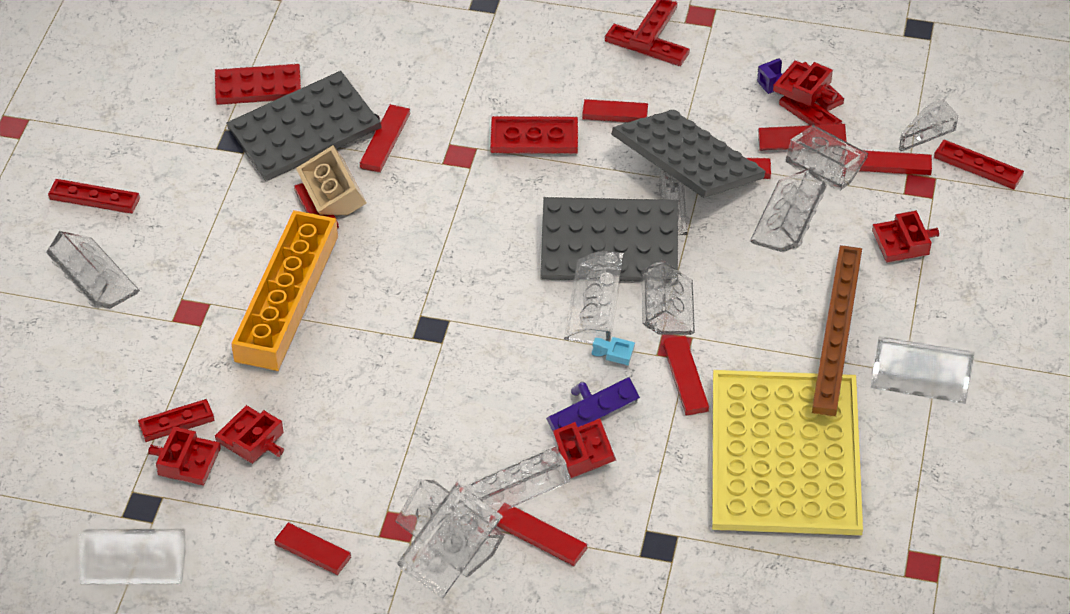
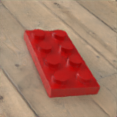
[215,64,301,105]
[490,116,578,154]

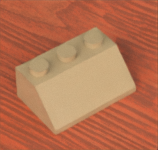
[296,145,367,215]

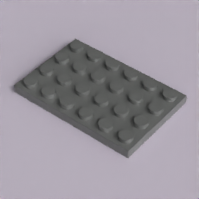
[226,70,381,182]
[611,110,766,198]
[541,197,678,282]

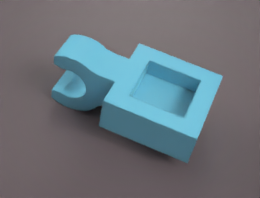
[591,337,635,366]

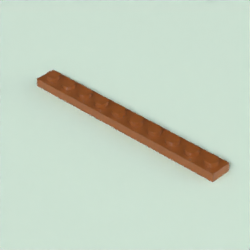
[812,245,862,417]

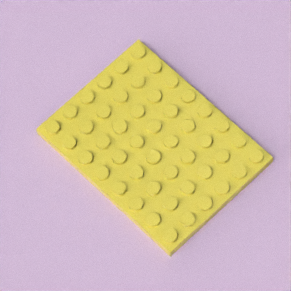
[712,370,863,535]

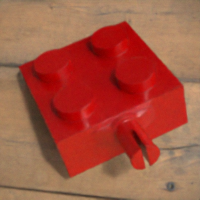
[773,60,837,107]
[872,210,939,263]
[215,405,284,464]
[545,419,616,478]
[148,426,221,486]

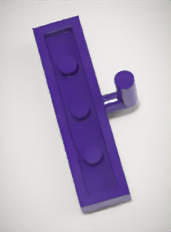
[546,377,640,431]

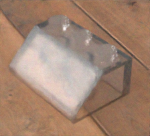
[785,125,869,191]
[641,259,695,335]

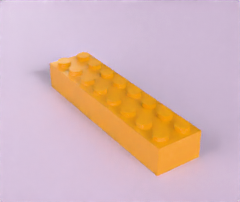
[231,210,338,371]

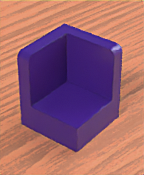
[757,58,782,94]

